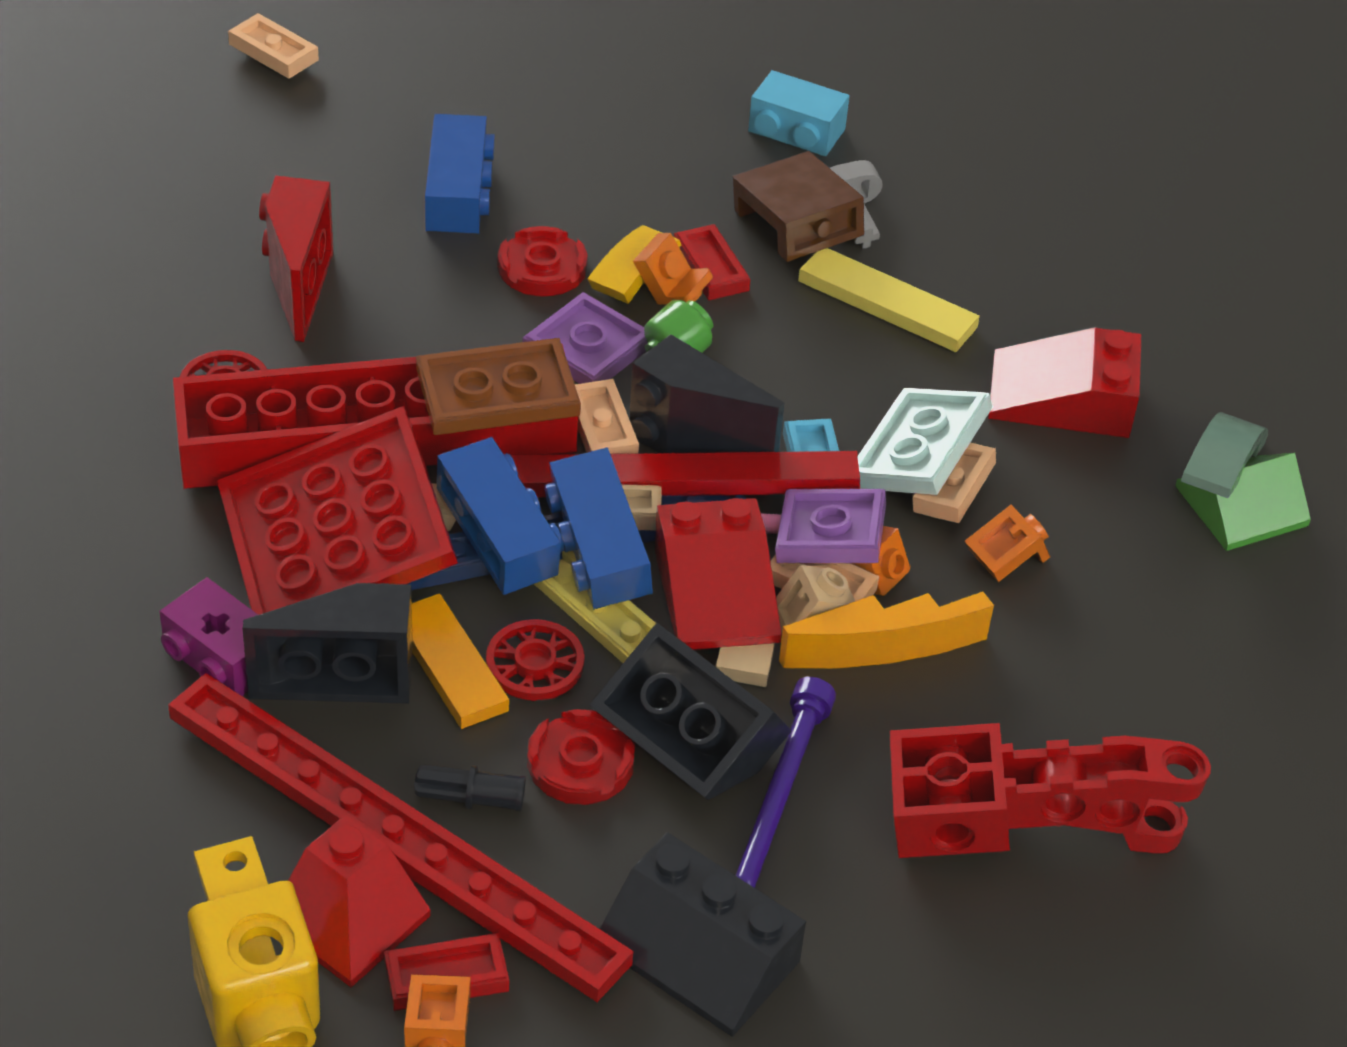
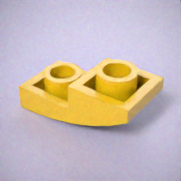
[587,225,681,304]

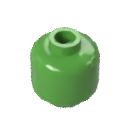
[644,300,713,353]

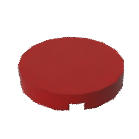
[497,226,588,297]
[527,709,635,805]

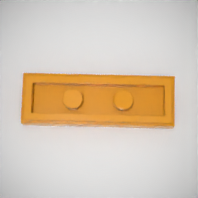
[412,593,509,729]

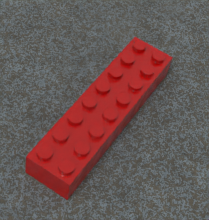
[173,344,578,489]

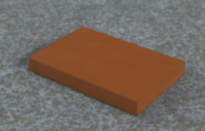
[416,338,581,435]

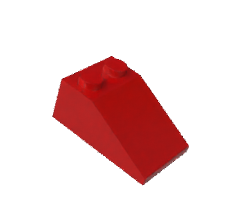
[259,175,334,342]
[988,328,1141,438]
[655,498,782,650]

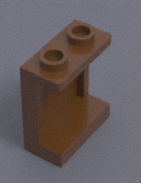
[733,151,864,262]

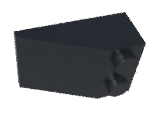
[629,334,785,453]
[242,583,413,704]

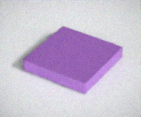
[523,292,647,384]
[775,489,886,563]

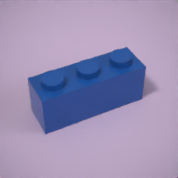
[425,114,495,233]
[437,437,564,595]
[544,447,653,609]

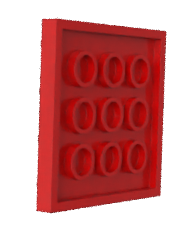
[217,406,458,615]

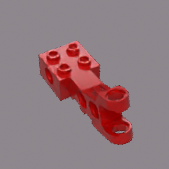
[890,723,1211,858]

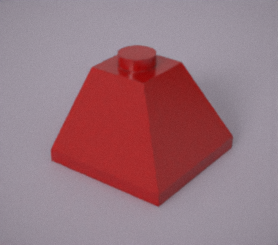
[288,814,431,988]

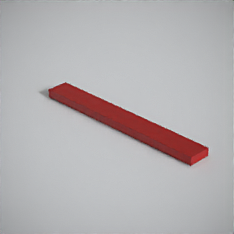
[511,451,860,497]

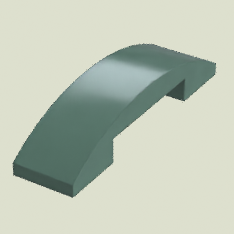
[1181,412,1268,498]

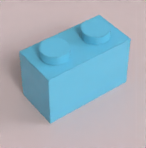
[748,70,850,156]

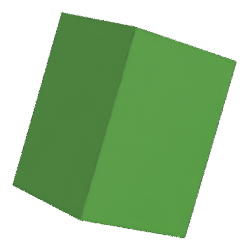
[1175,453,1311,551]

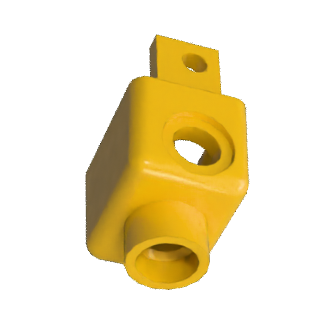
[187,836,320,1047]

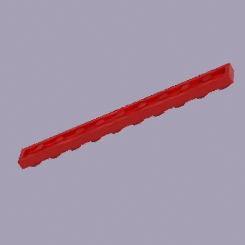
[168,673,634,1003]

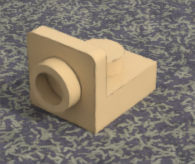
[776,564,855,633]

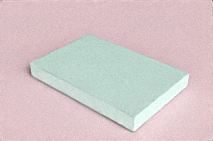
[858,388,993,495]

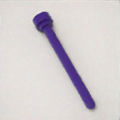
[735,677,836,888]

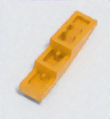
[779,592,994,668]

